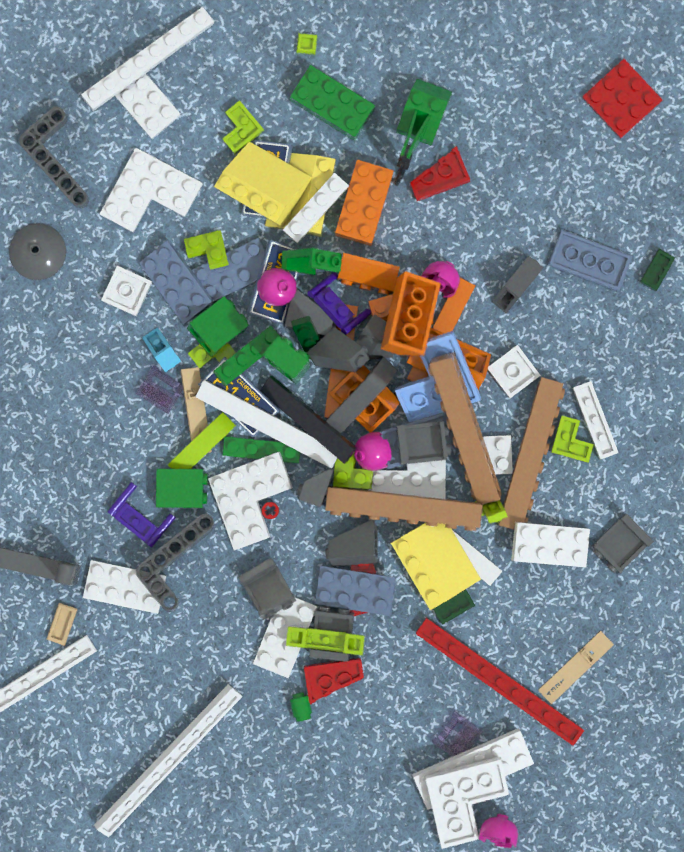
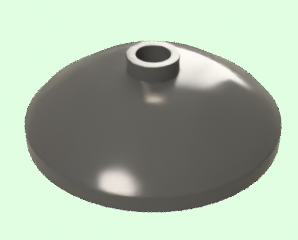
[9,223,66,280]

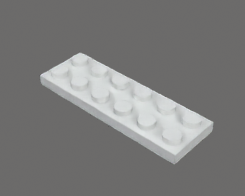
[412,728,534,810]

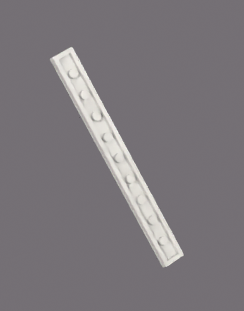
[94,684,243,837]

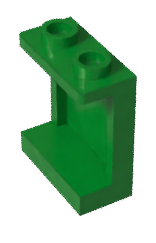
[281,248,342,275]
[187,296,249,357]
[156,469,208,508]

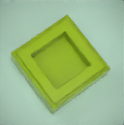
[297,33,317,55]

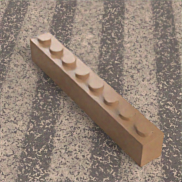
[428,352,502,504]
[498,377,565,530]
[325,486,483,531]

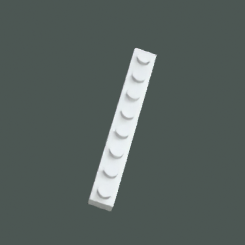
[81,7,214,111]

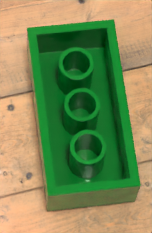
[290,65,375,141]
[263,336,310,384]

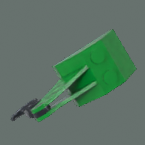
[394,78,452,186]

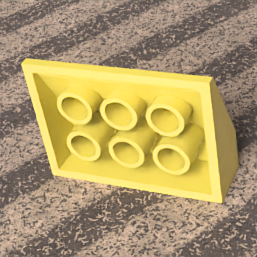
[214,142,312,227]
[265,153,336,237]
[391,522,481,610]

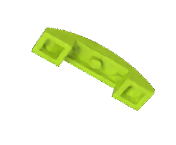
[168,412,236,469]
[286,626,365,655]

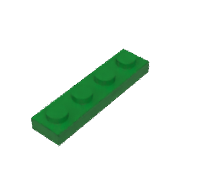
[213,326,282,387]
[223,437,300,464]

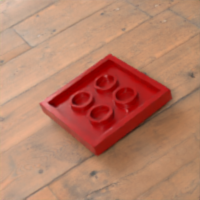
[582,59,663,139]

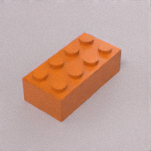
[335,160,394,246]

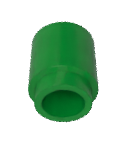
[289,692,312,722]

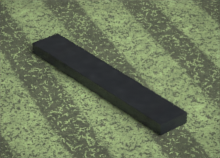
[260,376,356,464]

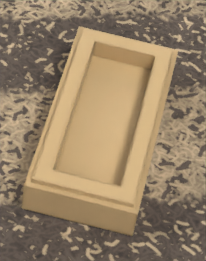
[46,603,78,646]

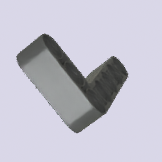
[19,107,89,208]
[326,357,397,434]
[136,514,214,612]
[0,548,81,586]

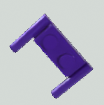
[308,272,371,335]
[107,482,176,548]

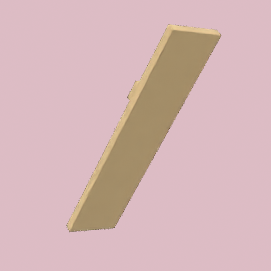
[180,367,212,453]
[538,631,614,704]

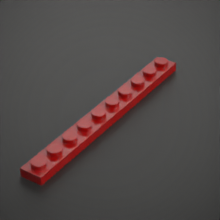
[415,618,585,746]

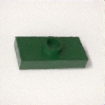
[640,249,675,292]
[433,589,475,625]

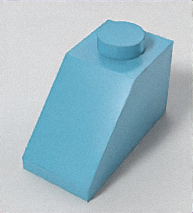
[142,327,181,372]

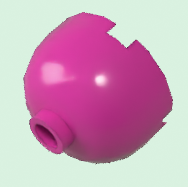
[421,261,460,298]
[257,268,297,306]
[354,431,391,471]
[479,814,518,848]

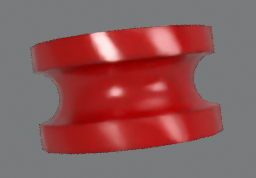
[262,502,279,519]

